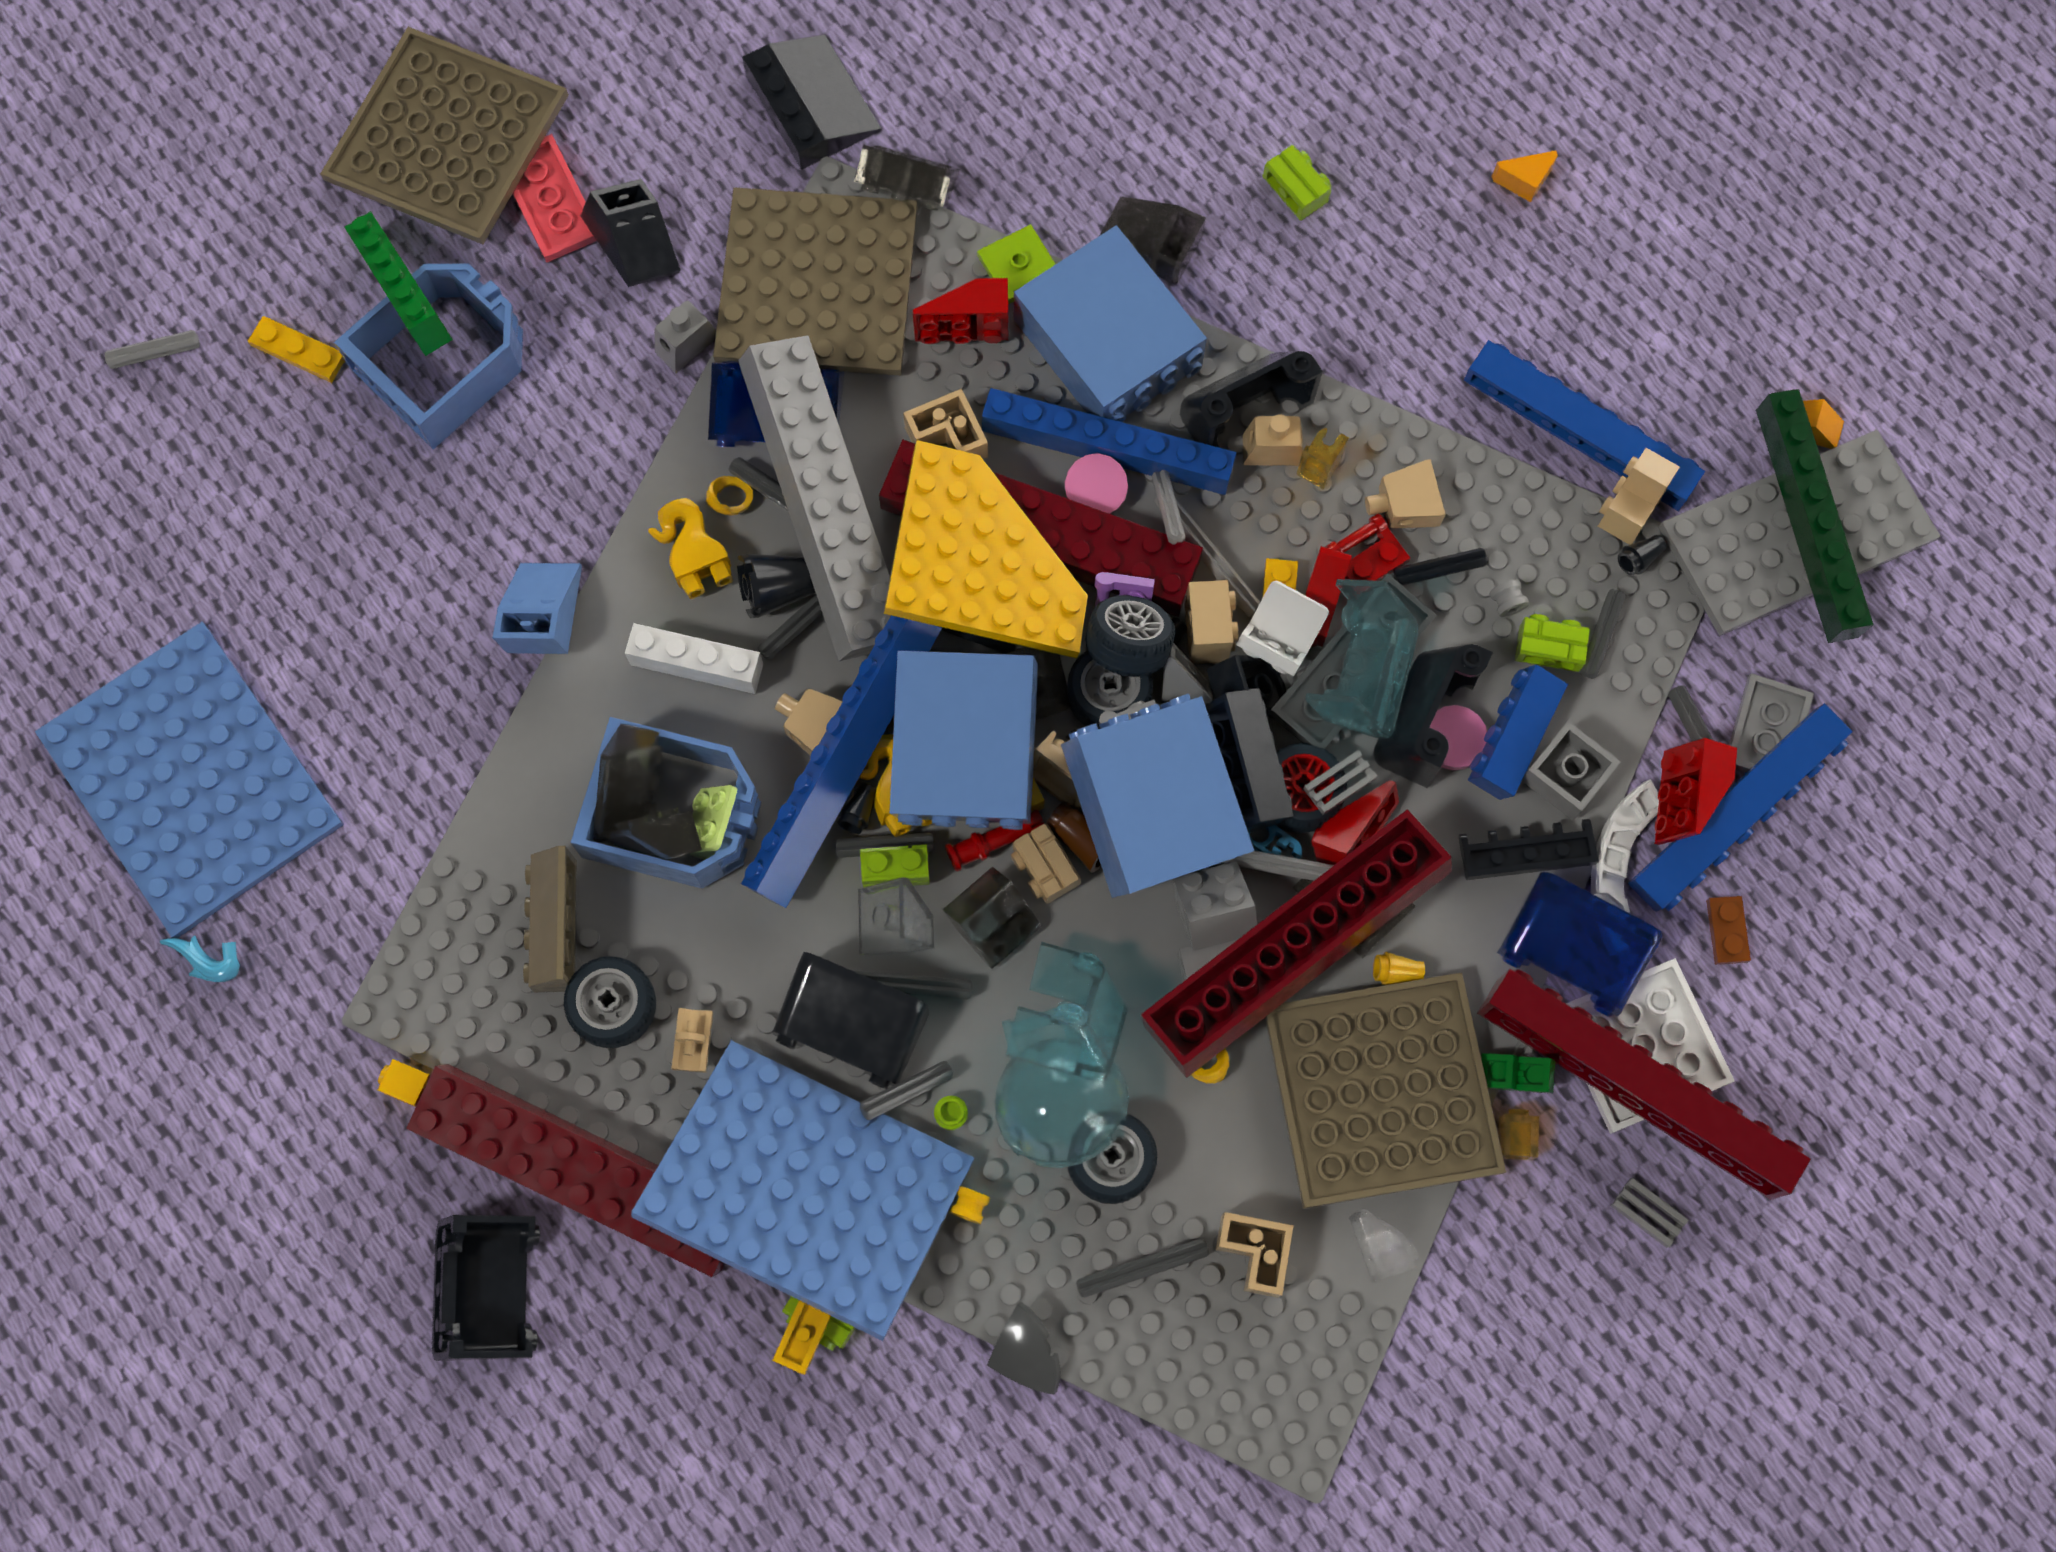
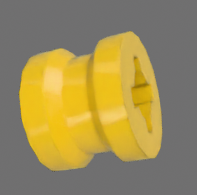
[949,1186,991,1225]

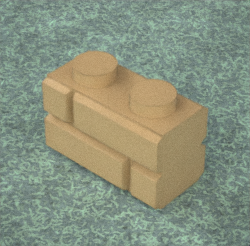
[1010,823,1081,904]

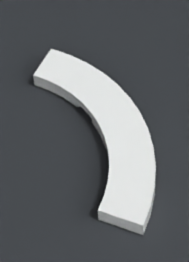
[1591,779,1659,956]

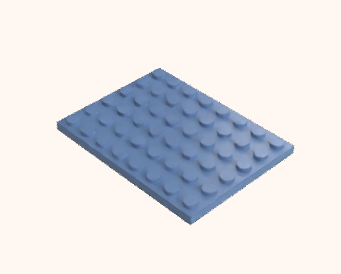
[35,621,344,938]
[631,1040,974,1341]

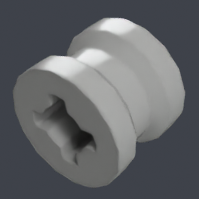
[1489,579,1530,617]

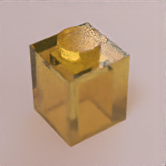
[1498,1109,1539,1161]

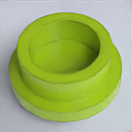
[934,1096,968,1130]

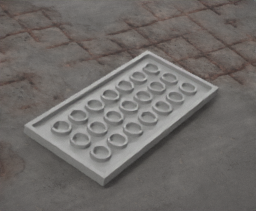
[1658,430,1941,636]

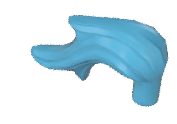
[160,936,240,982]

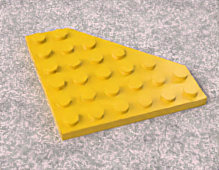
[883,440,1088,658]

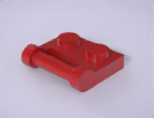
[1325,513,1410,595]

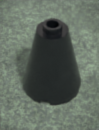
[737,554,816,619]

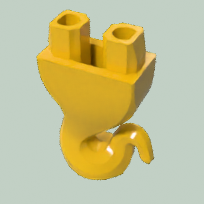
[648,498,733,599]
[860,734,933,837]

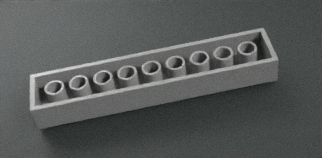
[738,335,891,661]

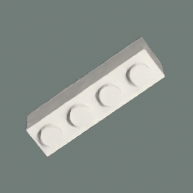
[625,623,764,694]

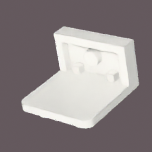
[1236,581,1329,676]

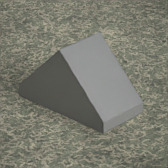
[1162,643,1213,703]

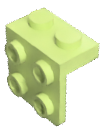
[681,785,737,860]

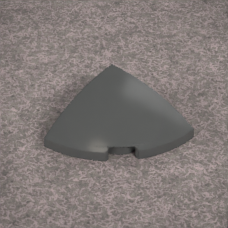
[987,1302,1060,1395]

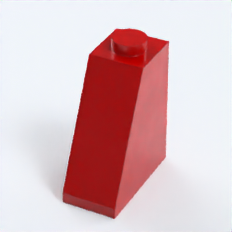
[1305,546,1352,647]

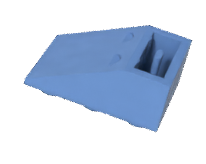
[492,563,582,654]

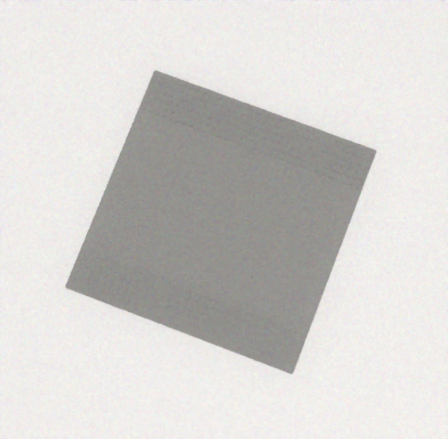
[342,157,1704,1504]

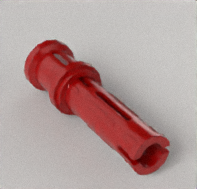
[945,809,1044,872]

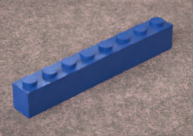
[1464,340,1705,512]
[982,388,1237,495]
[1628,703,1853,912]

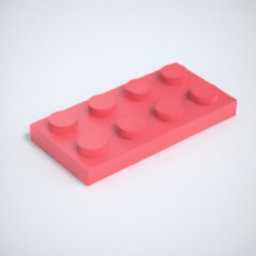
[513,134,597,263]

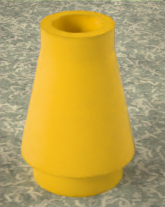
[1373,952,1425,985]

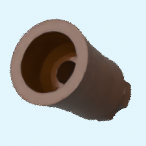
[1046,802,1101,873]

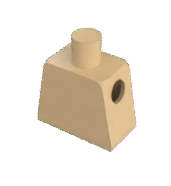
[1242,414,1304,466]
[1365,459,1446,528]
[775,689,843,755]

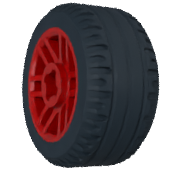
[1277,743,1347,833]

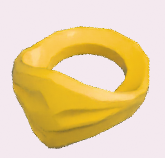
[706,476,753,516]
[1191,1048,1229,1084]

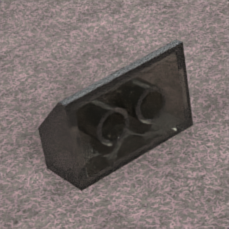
[854,144,960,211]
[593,723,663,842]

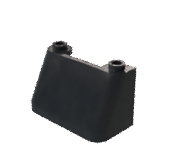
[1180,351,1323,447]
[1373,644,1493,788]
[772,952,929,1089]
[432,1215,540,1361]

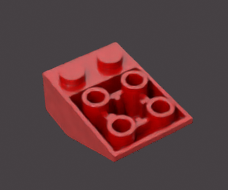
[913,278,1008,344]
[1655,738,1737,845]

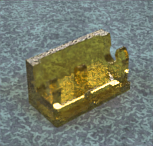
[1296,428,1349,490]

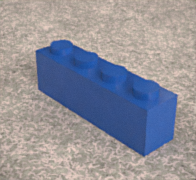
[1468,664,1568,800]

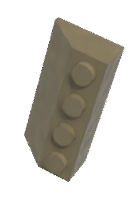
[523,846,577,993]

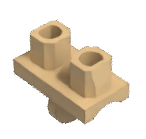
[671,1008,713,1073]

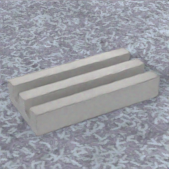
[1303,750,1378,815]
[1611,1178,1688,1248]

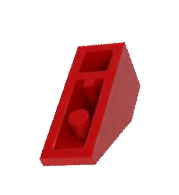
[1312,780,1400,865]

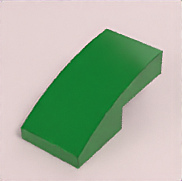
[1481,1053,1555,1094]

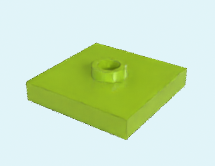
[977,224,1056,305]

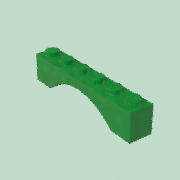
[344,211,453,356]

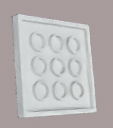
[1566,958,1735,1134]

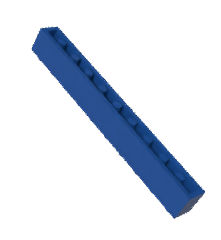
[741,616,943,908]

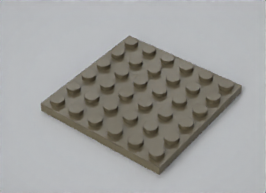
[320,27,569,245]
[713,187,918,376]
[1265,972,1506,1209]

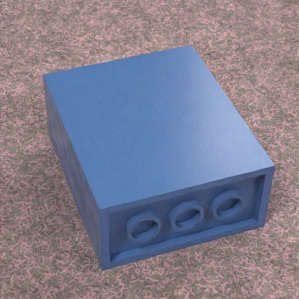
[1014,225,1207,422]
[889,651,1038,830]
[1061,694,1254,898]

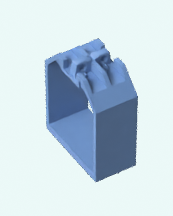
[334,264,523,450]
[570,717,761,889]

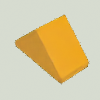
[1492,150,1558,202]
[1803,399,1844,449]

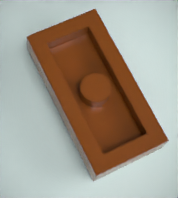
[1706,896,1751,965]

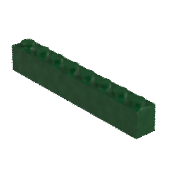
[1756,389,1874,643]

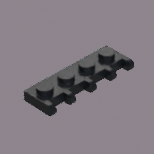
[1458,819,1599,880]

